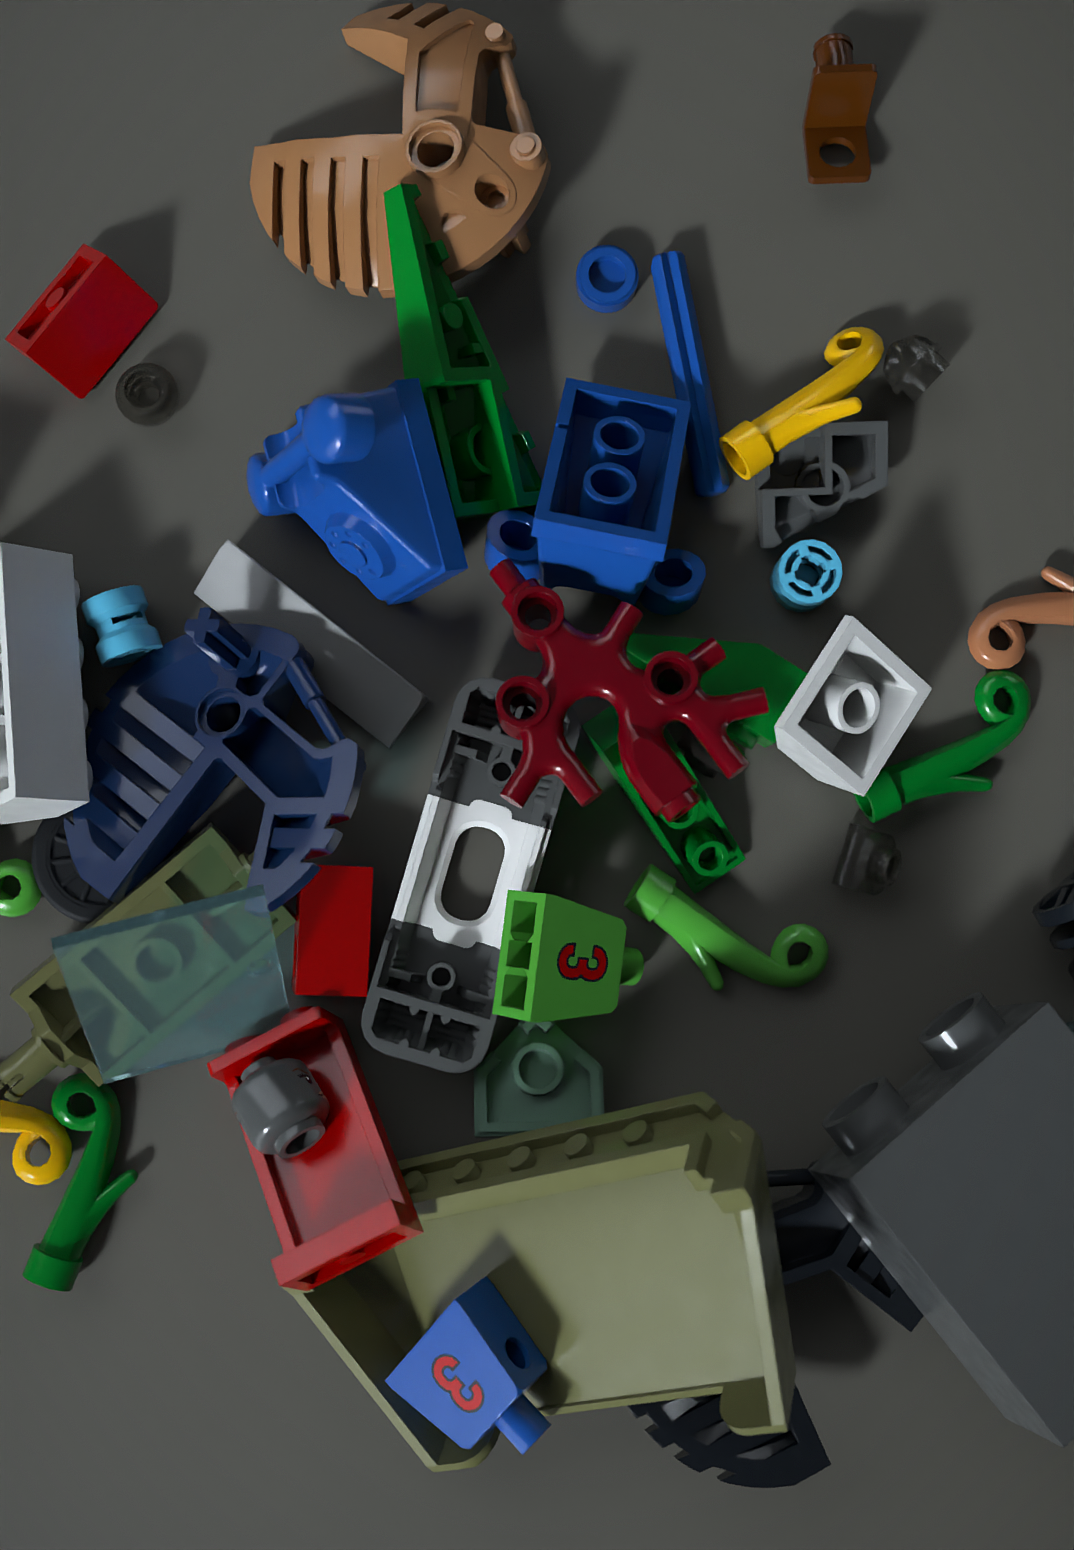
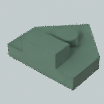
[473,1020,604,1138]

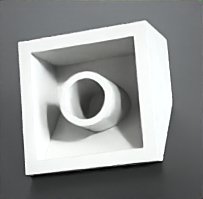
[774,615,932,797]

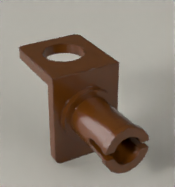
[802,33,878,184]

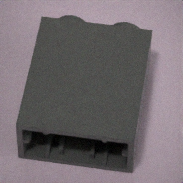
[808,992,1074,1448]

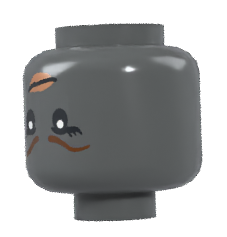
[231,1056,330,1158]

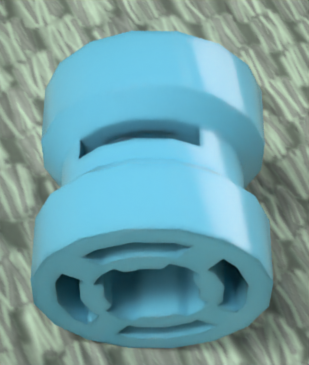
[770,539,843,612]
[81,585,163,667]

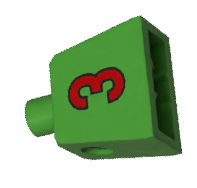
[492,890,644,1023]

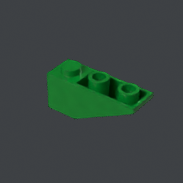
[627,633,808,750]
[581,705,746,895]

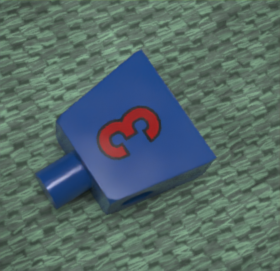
[385,1276,552,1455]

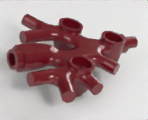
[489,558,769,823]

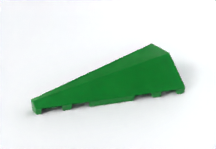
[383,183,542,523]

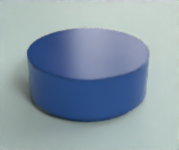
[576,245,639,313]

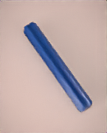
[651,251,730,497]

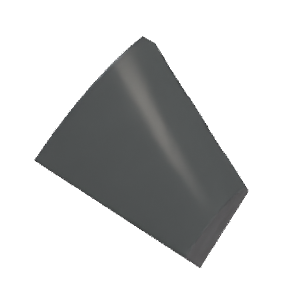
[754,421,888,548]

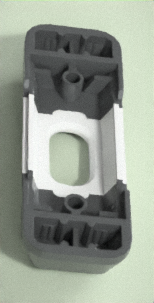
[361,677,580,1073]

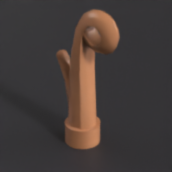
[967,566,1074,670]

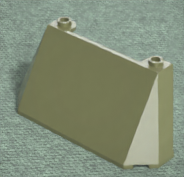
[275,1091,797,1472]

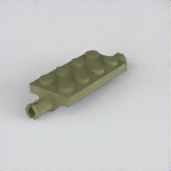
[0,822,297,1102]

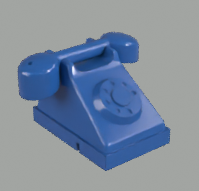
[484,377,706,616]
[246,378,468,606]

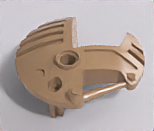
[250,3,551,298]

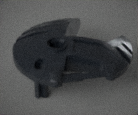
[627,1159,924,1488]

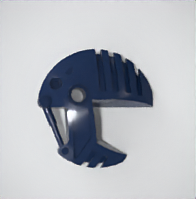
[64,607,367,912]

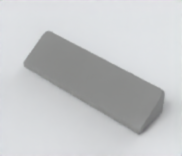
[194,539,429,749]

